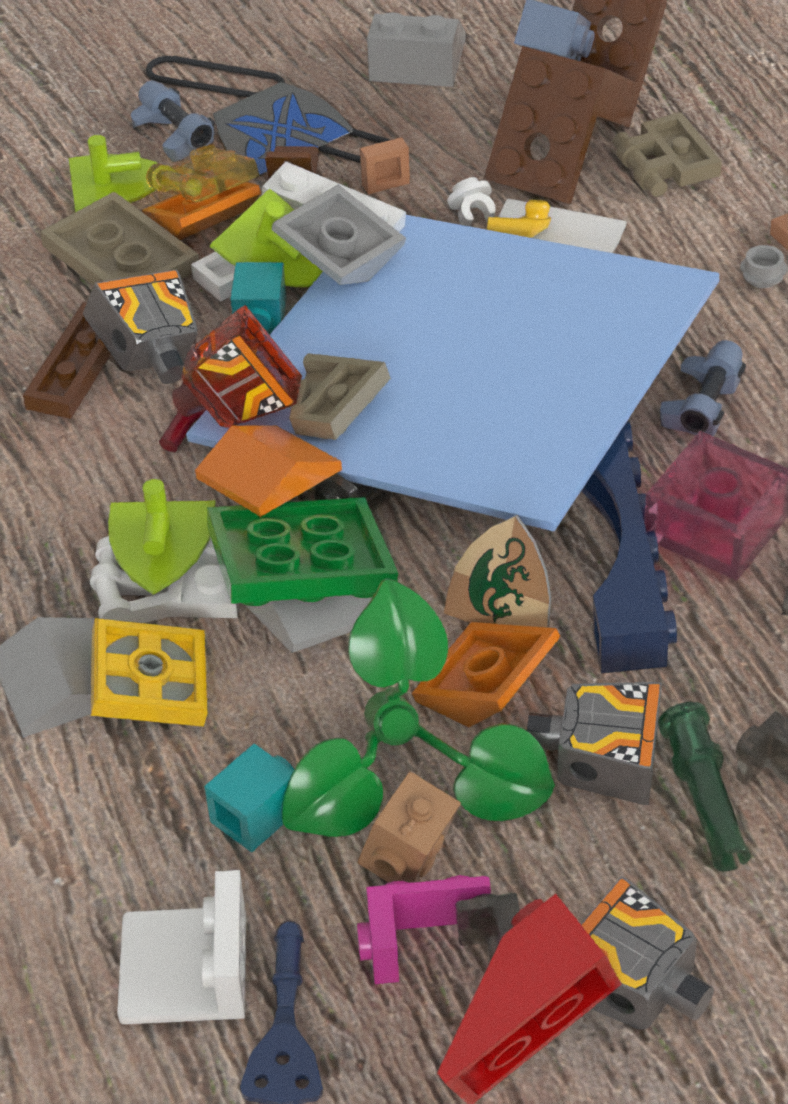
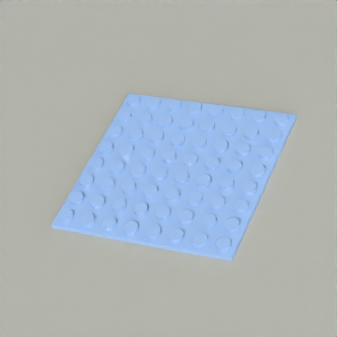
[186,215,719,531]

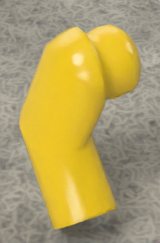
[487,200,552,238]

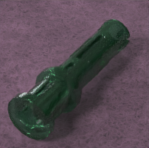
[658,701,751,871]

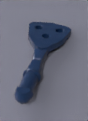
[240,920,323,1104]

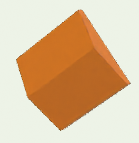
[142,177,261,240]
[195,425,343,517]
[411,622,560,728]

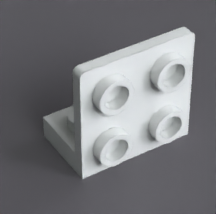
[117,870,246,1024]

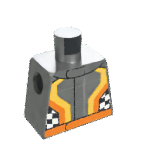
[83,269,197,384]
[527,682,662,805]
[581,876,714,1030]

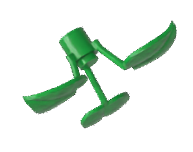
[281,578,555,837]

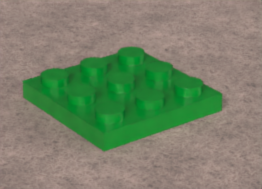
[207,497,398,606]

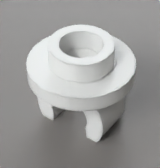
[447,177,496,226]

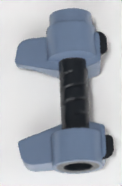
[131,81,215,162]
[660,340,746,437]

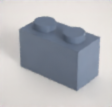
[514,0,594,61]

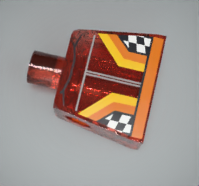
[172,305,302,428]

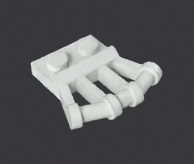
[90,535,240,623]

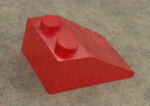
[437,893,622,1104]

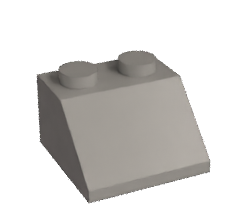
[367,12,466,87]

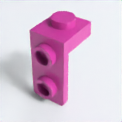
[357,875,491,984]

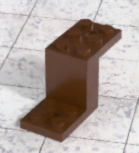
[484,0,668,204]

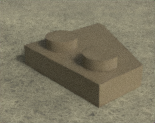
[289,353,391,440]

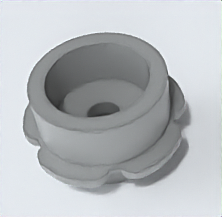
[740,245,788,288]

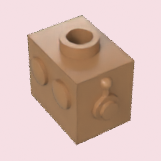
[357,771,461,883]

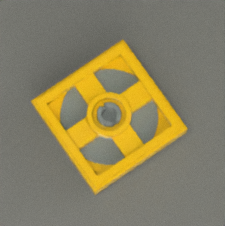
[91,618,208,727]

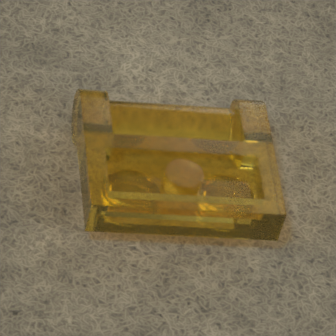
[146,145,260,202]

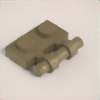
[613,112,722,197]

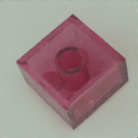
[644,431,788,581]

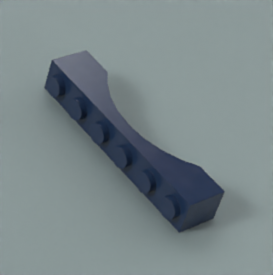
[581,421,677,674]

